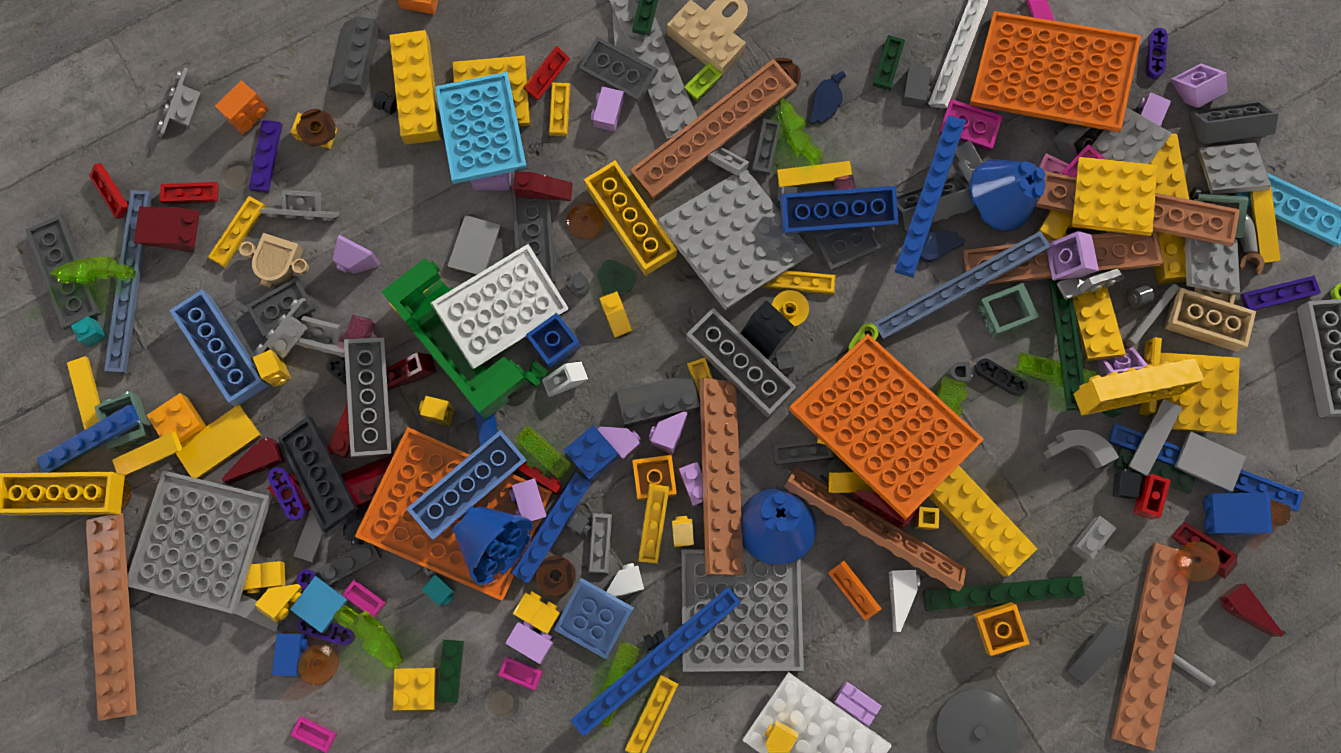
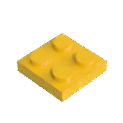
[393,668,436,710]

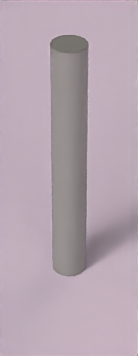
[1172,654,1216,688]

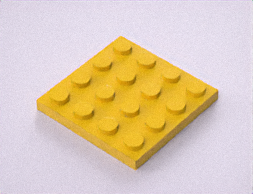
[453,56,530,126]
[1071,157,1158,236]
[1152,353,1240,435]

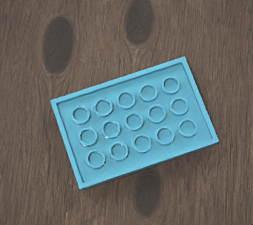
[435,72,527,184]

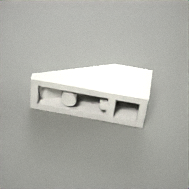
[889,570,920,632]

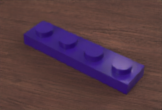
[249,120,282,193]
[1240,275,1321,311]

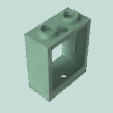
[1194,194,1248,238]
[977,283,1039,338]
[94,392,153,452]

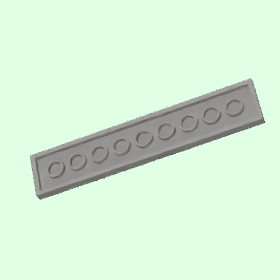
[609,0,698,141]

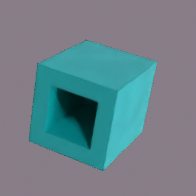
[71,316,107,347]
[421,574,456,606]

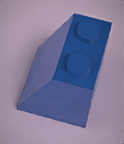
[1203,493,1272,536]

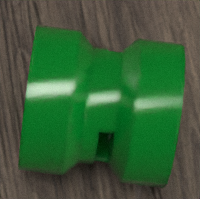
[523,361,548,387]

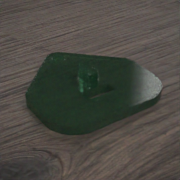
[597,260,637,296]

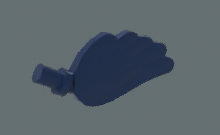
[809,71,846,124]
[920,230,965,262]

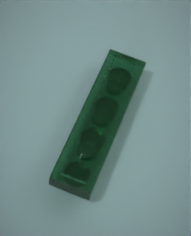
[1114,447,1196,494]

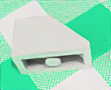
[542,362,588,397]
[606,563,644,597]

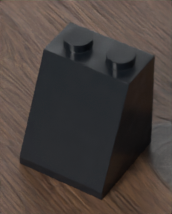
[740,300,795,360]

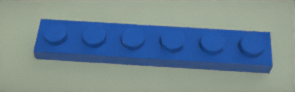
[37,405,141,473]
[510,472,591,584]

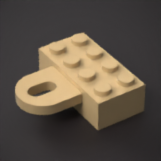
[667,0,748,77]
[1163,288,1256,352]

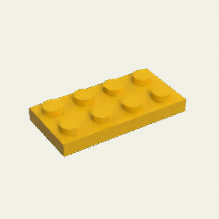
[1073,287,1126,361]

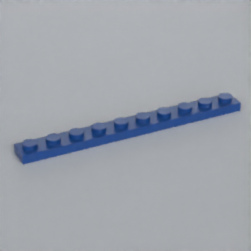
[894,116,966,278]
[1108,423,1304,512]
[570,587,741,737]

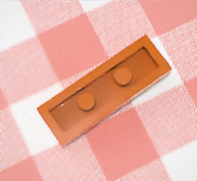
[828,561,882,621]

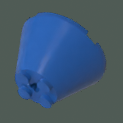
[970,160,1046,232]
[741,488,817,565]
[452,506,533,585]

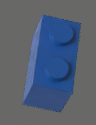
[272,634,308,676]

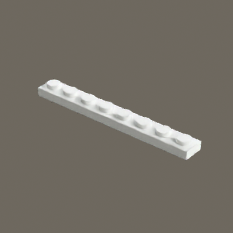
[928,0,989,108]

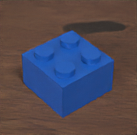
[526,313,581,370]
[564,425,619,482]

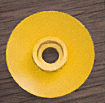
[772,290,809,327]

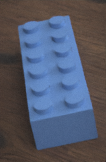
[169,289,269,407]
[406,430,526,540]

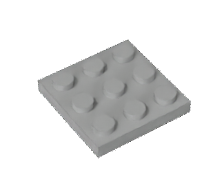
[1091,107,1172,164]
[1197,143,1271,195]
[1185,237,1240,295]

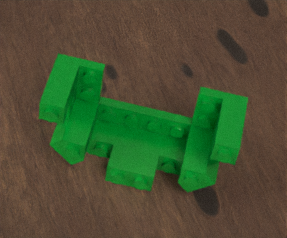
[381,258,526,420]

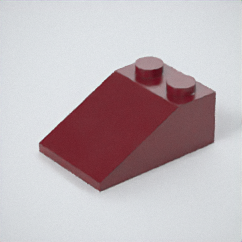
[134,206,200,253]
[850,490,917,529]

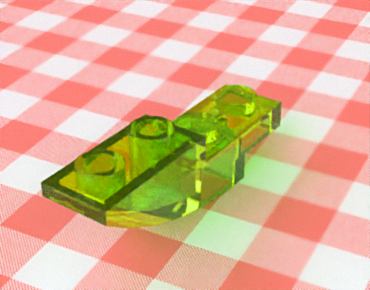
[779,97,823,165]
[50,257,136,285]
[1016,352,1096,387]
[333,605,404,670]
[599,641,640,727]

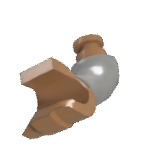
[1239,214,1264,276]

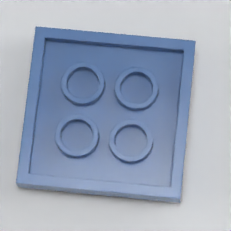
[554,578,634,659]

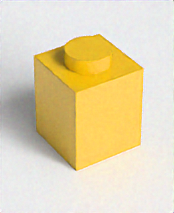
[914,507,939,530]

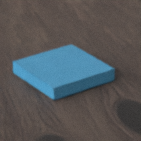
[290,576,348,633]

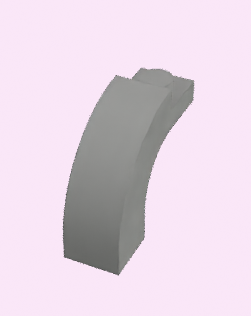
[1043,429,1119,469]

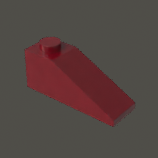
[513,171,573,201]
[386,352,436,390]
[222,437,285,484]
[1172,522,1238,579]
[1219,583,1284,637]

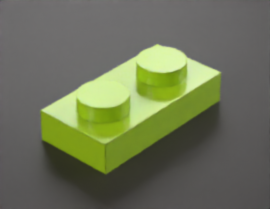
[684,63,722,101]

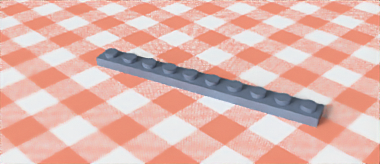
[104,190,152,374]
[874,231,1051,341]

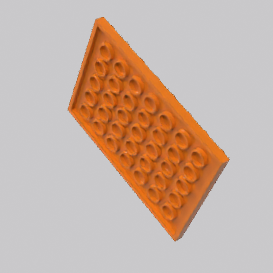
[970,11,1141,132]
[788,334,984,520]
[355,427,552,601]

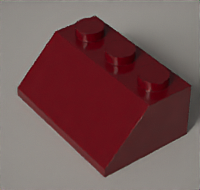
[341,455,393,509]

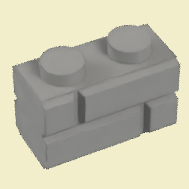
[1070,516,1116,561]

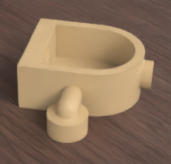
[239,233,309,288]

